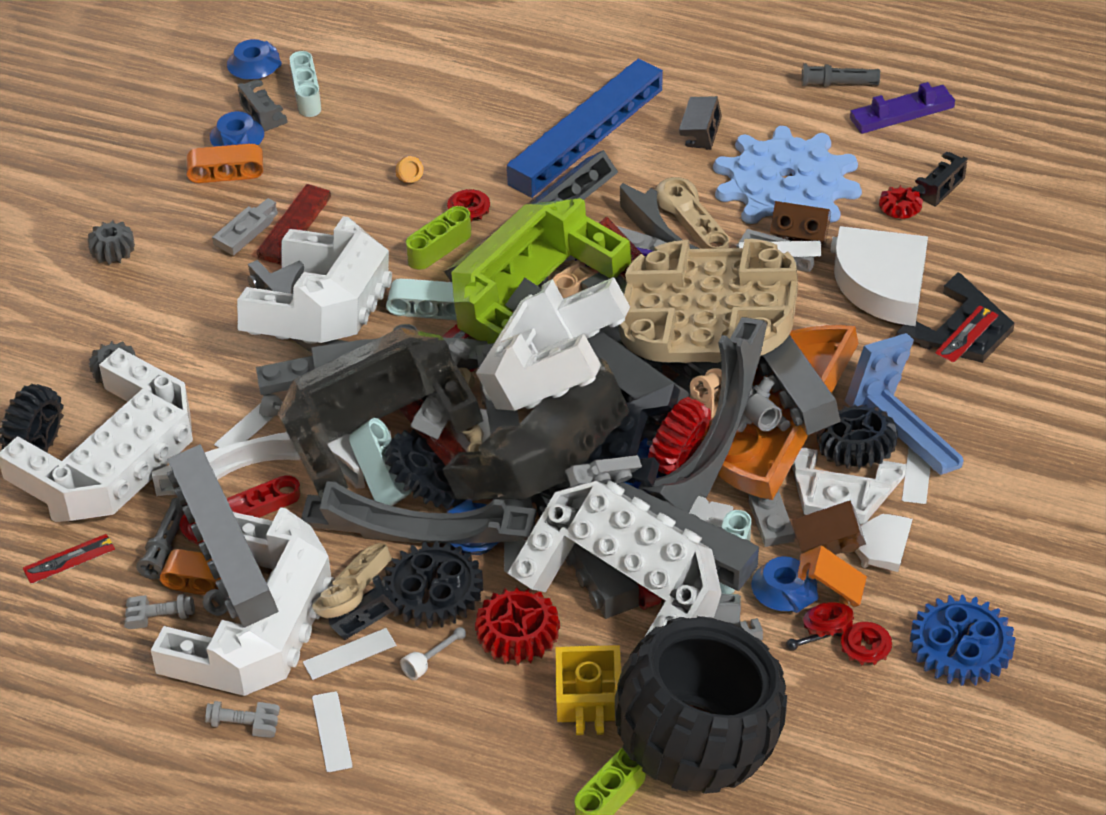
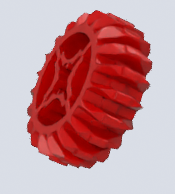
[648,397,711,475]
[475,586,560,665]

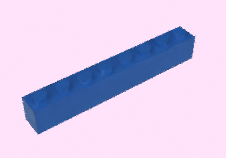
[506,58,663,198]

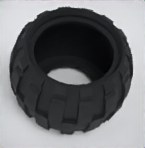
[615,616,787,794]

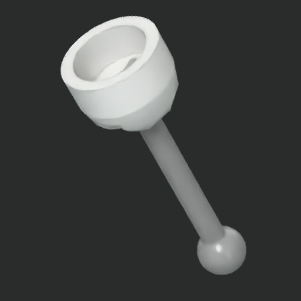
[400,627,466,680]

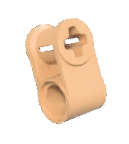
[553,260,598,298]
[690,368,722,427]

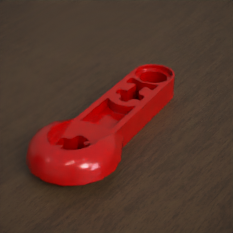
[179,475,301,546]

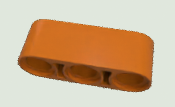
[187,144,263,183]
[160,549,230,598]

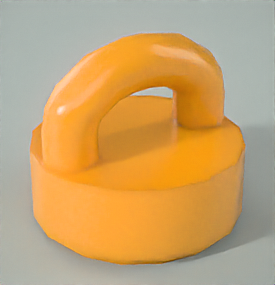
[396,156,424,183]

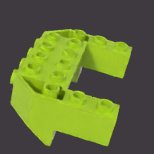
[451,198,631,344]

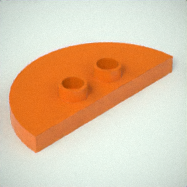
[702,325,859,500]

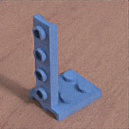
[845,333,964,475]

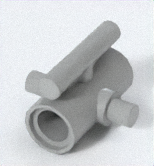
[737,376,790,432]

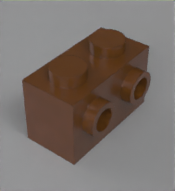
[770,201,832,244]
[792,500,866,555]

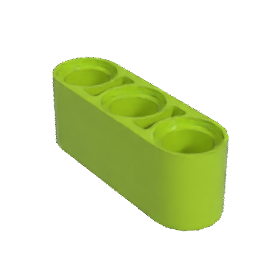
[406,206,471,270]
[574,748,646,815]

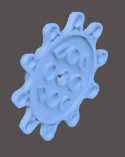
[713,126,862,224]

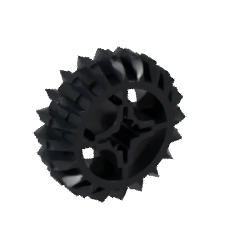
[0,383,64,453]
[817,404,898,470]

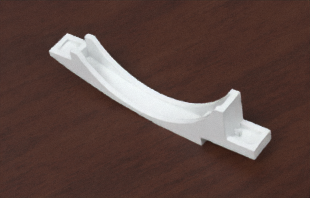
[152,427,391,496]

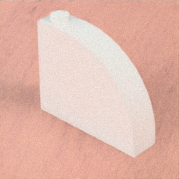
[831,226,928,326]

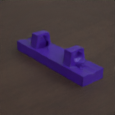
[850,82,955,134]

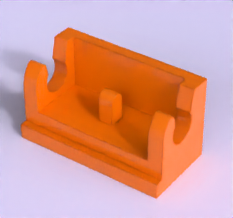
[798,545,867,607]

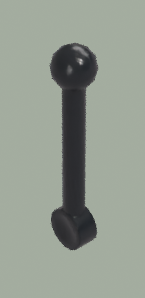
[786,633,842,651]

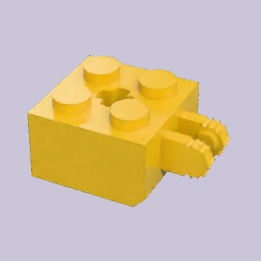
[555,645,621,735]

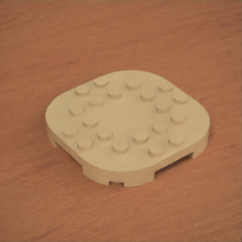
[618,239,798,363]

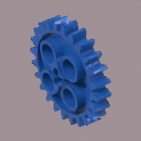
[910,595,1016,686]

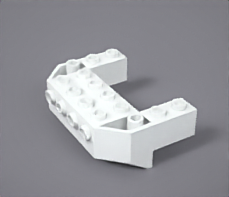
[237,216,392,344]
[476,277,630,411]
[0,348,193,522]
[508,480,722,636]
[151,507,335,696]

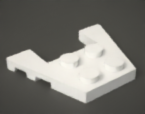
[792,448,907,524]

